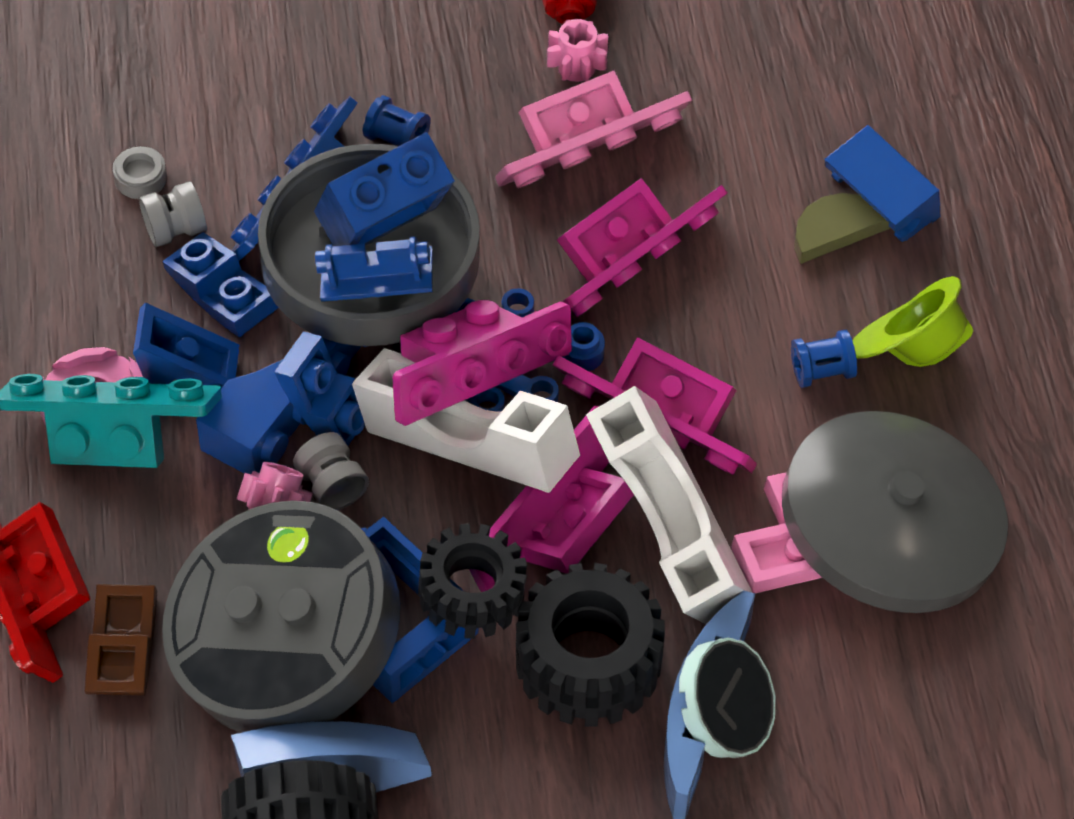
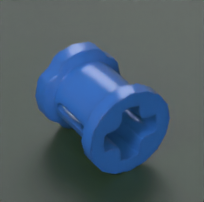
[362,95,431,146]
[791,330,857,388]

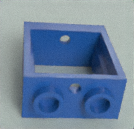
[314,132,455,246]
[361,516,479,704]

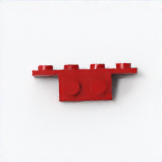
[0,502,91,683]

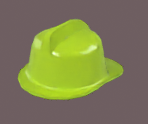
[852,276,973,367]

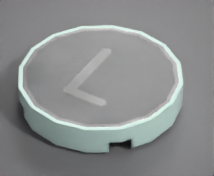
[679,637,775,758]

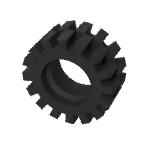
[418,523,527,639]

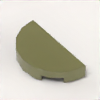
[794,193,891,264]

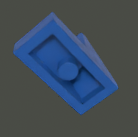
[133,303,240,388]

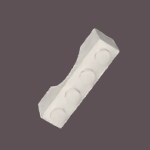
[352,348,580,493]
[586,386,753,624]

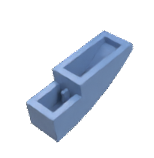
[231,722,432,792]

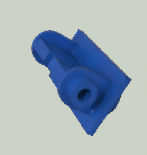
[315,236,433,302]

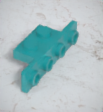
[0,374,222,468]

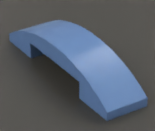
[664,590,755,819]

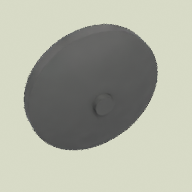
[782,411,1008,613]

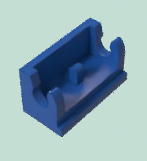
[825,125,941,242]

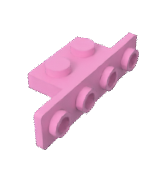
[495,70,692,188]

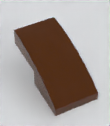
[85,584,158,696]

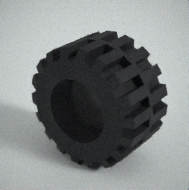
[516,563,665,727]
[221,760,378,819]

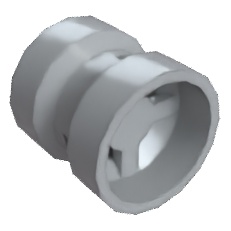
[139,181,207,247]
[293,432,369,510]

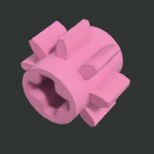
[547,19,608,82]
[237,462,313,510]

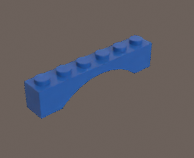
[196,338,368,474]

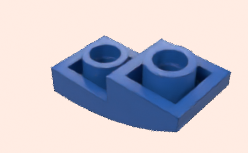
[162,232,279,337]
[274,331,365,446]

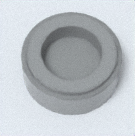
[113,146,167,199]

